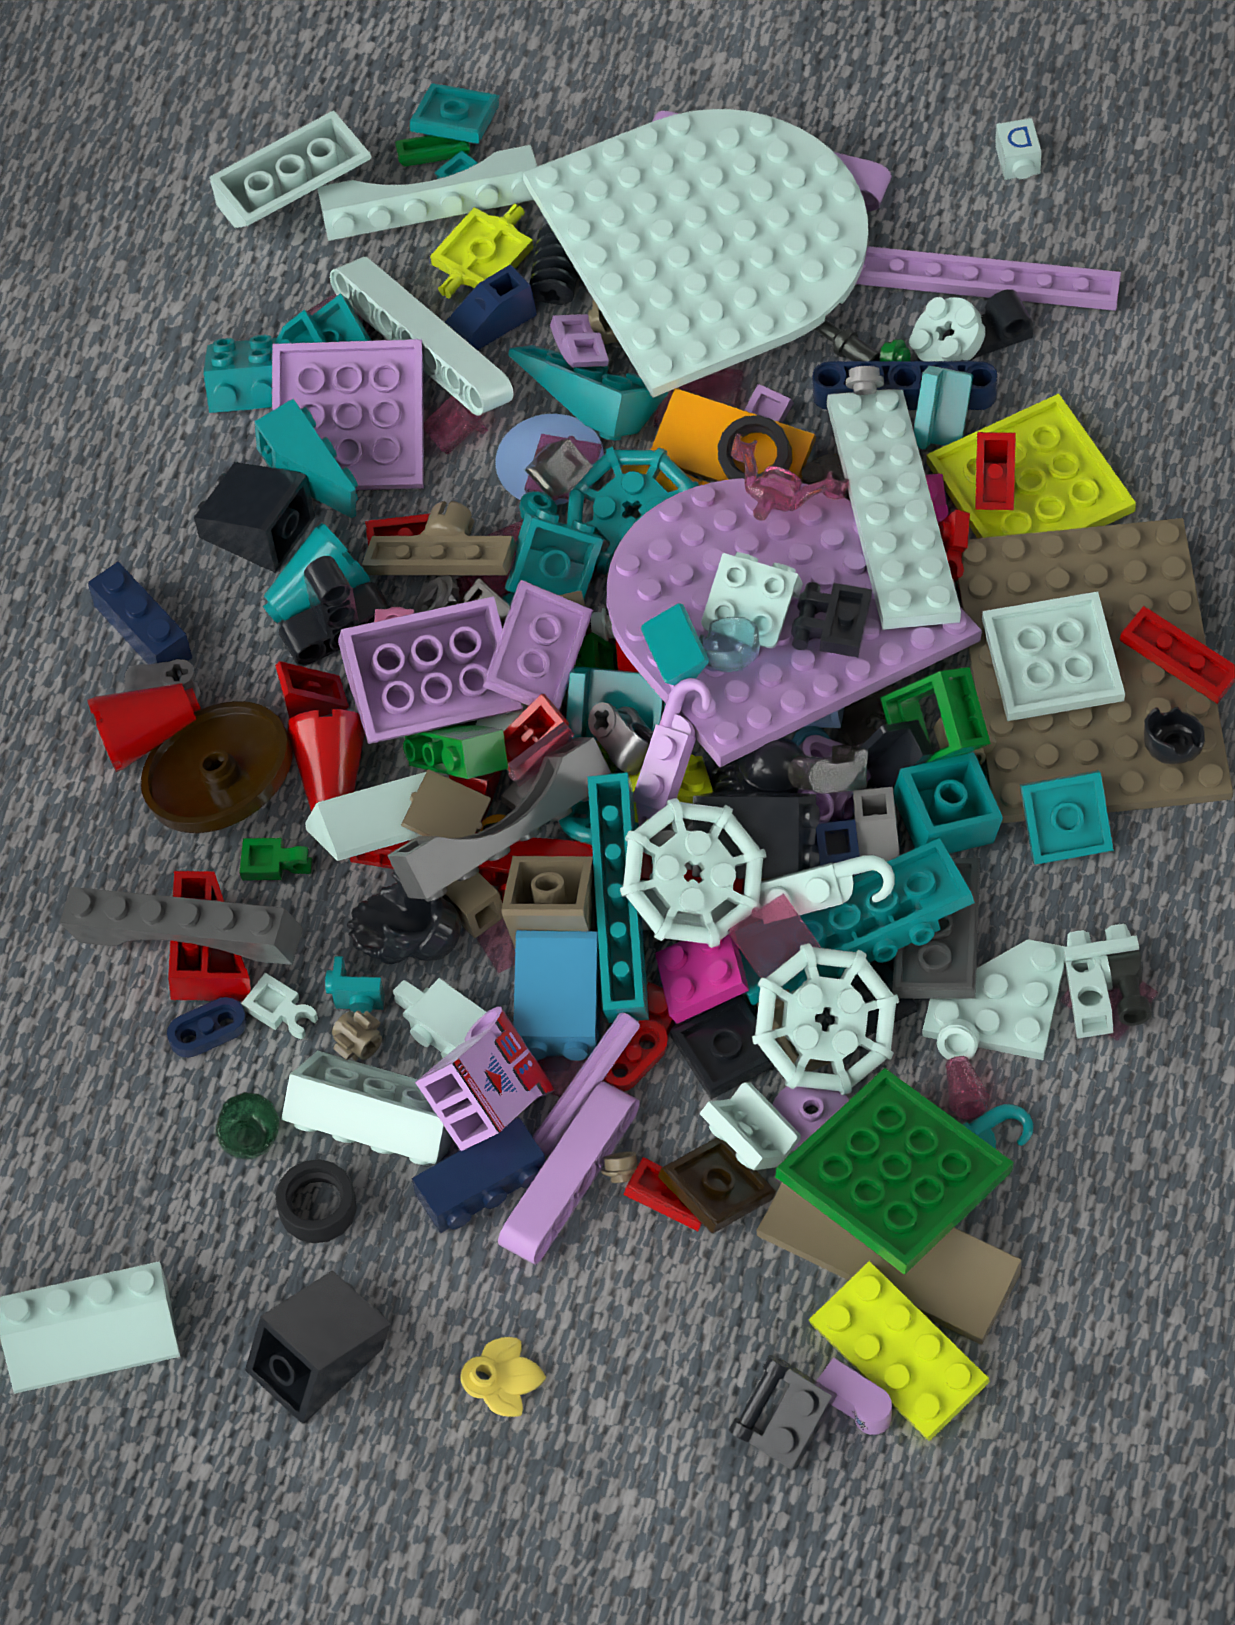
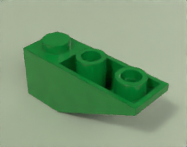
[403,726,508,779]

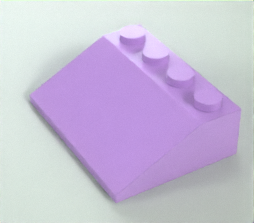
[338,596,523,744]

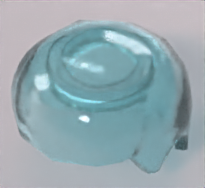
[699,617,760,672]

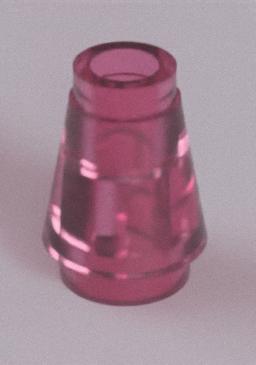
[945,1056,989,1119]

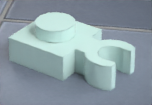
[242,973,318,1039]

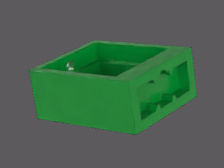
[881,667,991,763]

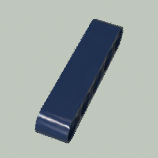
[812,361,998,410]

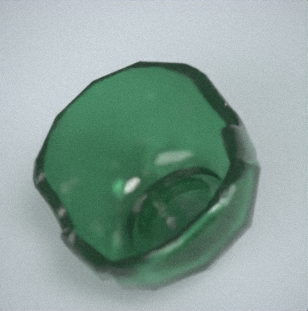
[215,1092,280,1160]

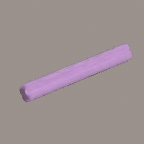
[533,1012,640,1156]

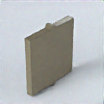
[401,769,491,838]

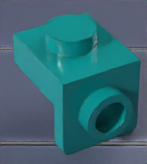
[325,956,385,1014]

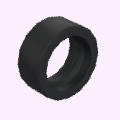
[718,415,792,483]
[275,1159,357,1244]

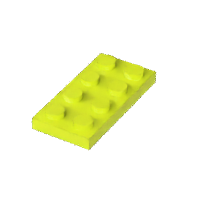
[809,1261,990,1441]

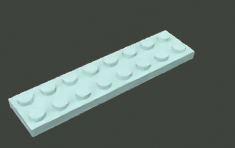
[827,389,961,630]

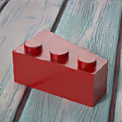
[168,871,251,1001]

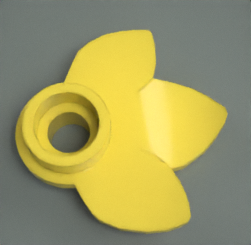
[460,1337,546,1417]

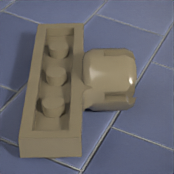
[362,501,517,575]

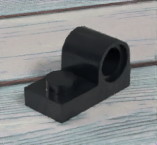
[950,289,1033,360]

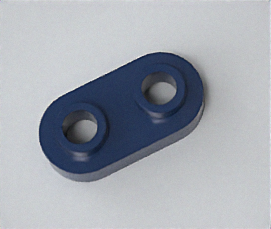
[167,997,247,1058]

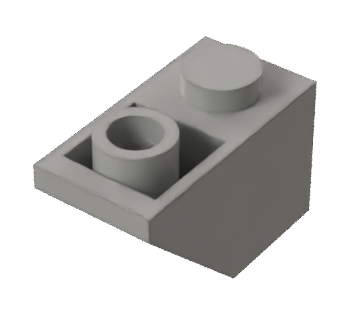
[853,787,900,873]

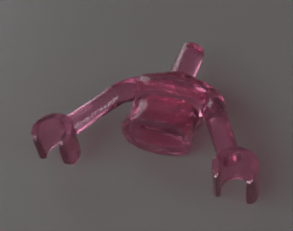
[731,433,849,521]

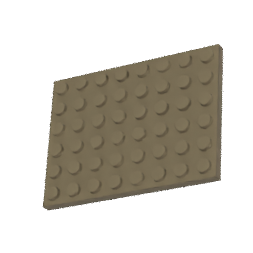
[957,518,1233,823]

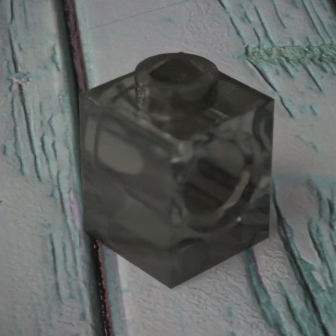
[525,439,593,497]

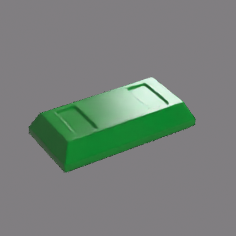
[395,135,470,167]

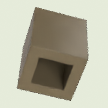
[442,873,503,938]

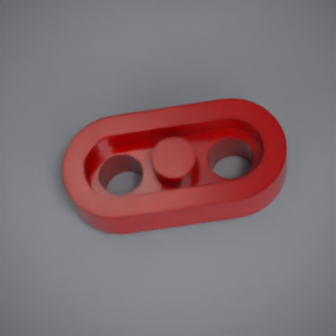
[602,1020,668,1092]

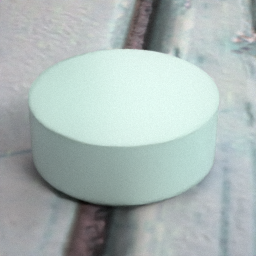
[937,1019,980,1062]

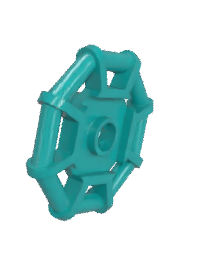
[567,447,700,575]

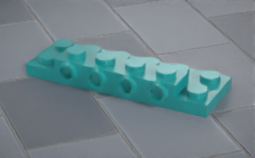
[735,838,975,1005]

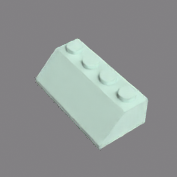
[210,110,372,228]
[281,1051,453,1165]
[0,1261,180,1394]

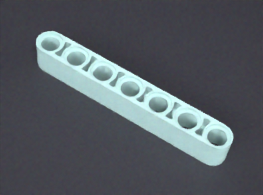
[330,257,513,415]

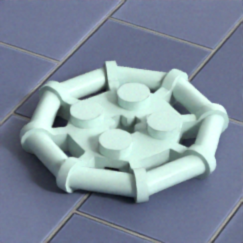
[620,798,767,948]
[752,943,899,1095]

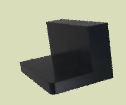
[842,720,935,790]

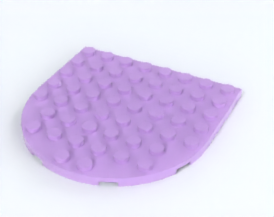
[606,478,982,767]

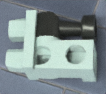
[1064,924,1152,1039]

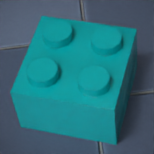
[893,752,1003,853]

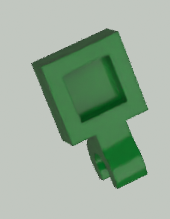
[239,838,313,881]

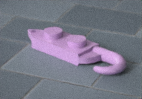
[633,678,711,827]

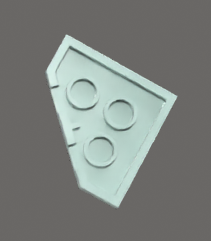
[923,939,1065,1060]

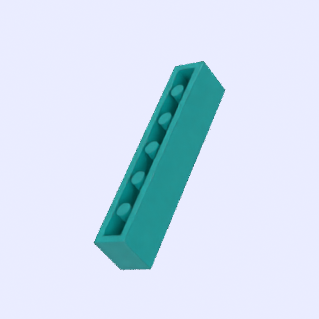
[588,773,649,1023]

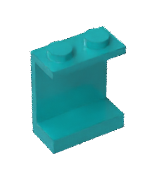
[565,666,666,748]

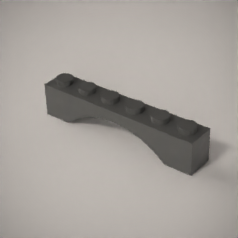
[388,737,611,901]
[60,887,303,965]

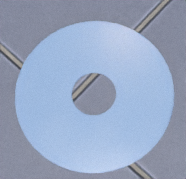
[495,414,604,505]

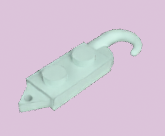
[750,855,895,924]

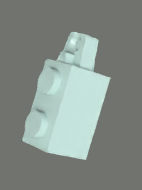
[393,978,486,1058]

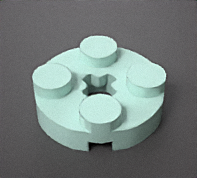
[909,297,985,361]

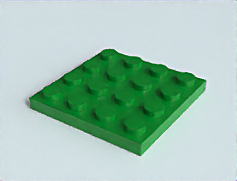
[775,1068,1014,1275]

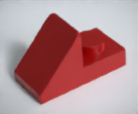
[975,432,1016,510]

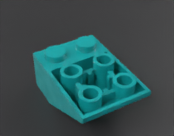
[254,399,358,519]

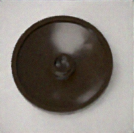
[141,701,293,833]

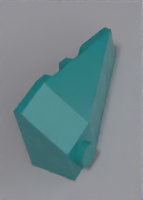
[508,345,668,440]

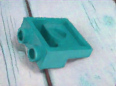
[505,509,604,600]

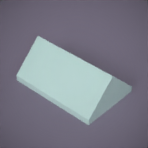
[305,772,426,861]

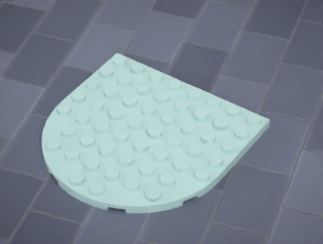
[523,109,868,398]

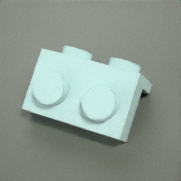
[699,1082,801,1170]

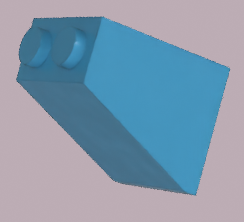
[513,930,602,1061]

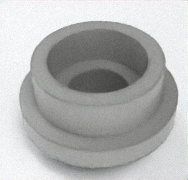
[846,366,884,395]

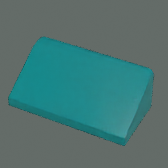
[641,603,710,686]

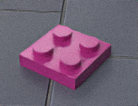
[655,930,749,1024]

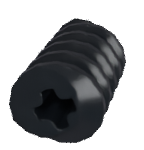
[529,224,578,305]

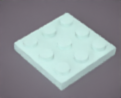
[982,592,1125,721]

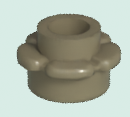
[601,1151,639,1183]

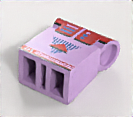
[415,1006,556,1151]

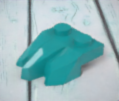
[275,293,371,344]

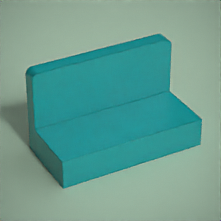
[914,366,973,449]

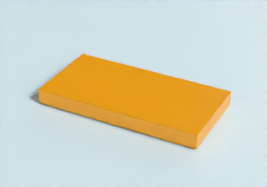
[651,388,816,482]

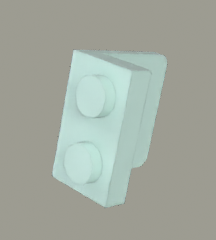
[701,552,803,648]

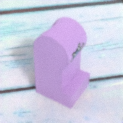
[817,1358,892,1435]

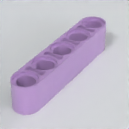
[498,1081,640,1264]

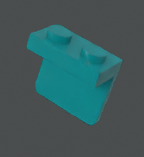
[203,335,277,413]

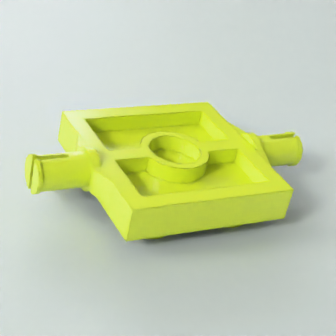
[430,204,533,298]

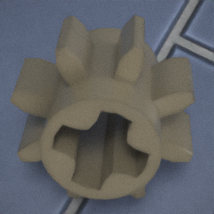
[332,1010,382,1061]

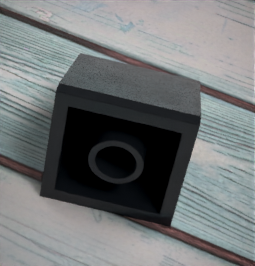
[194,462,315,573]
[692,789,820,878]
[245,1270,391,1424]

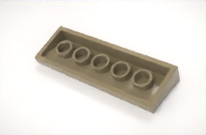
[757,1182,1021,1345]

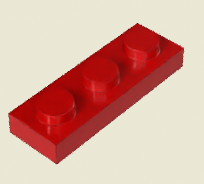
[1120,606,1235,704]

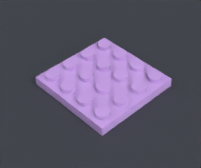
[272,339,424,490]

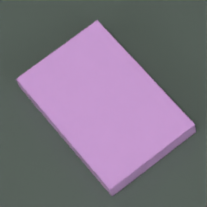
[482,580,593,710]

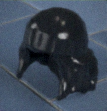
[709,737,807,793]
[347,871,461,964]

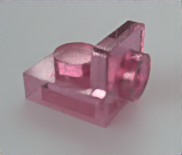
[424,396,489,455]

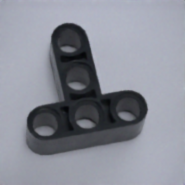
[278,556,390,666]

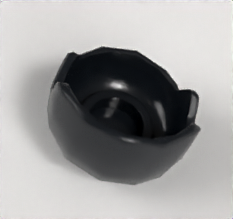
[1144,707,1205,764]

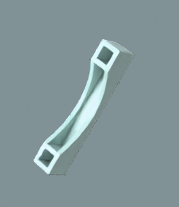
[317,145,537,241]

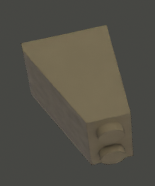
[501,856,598,947]

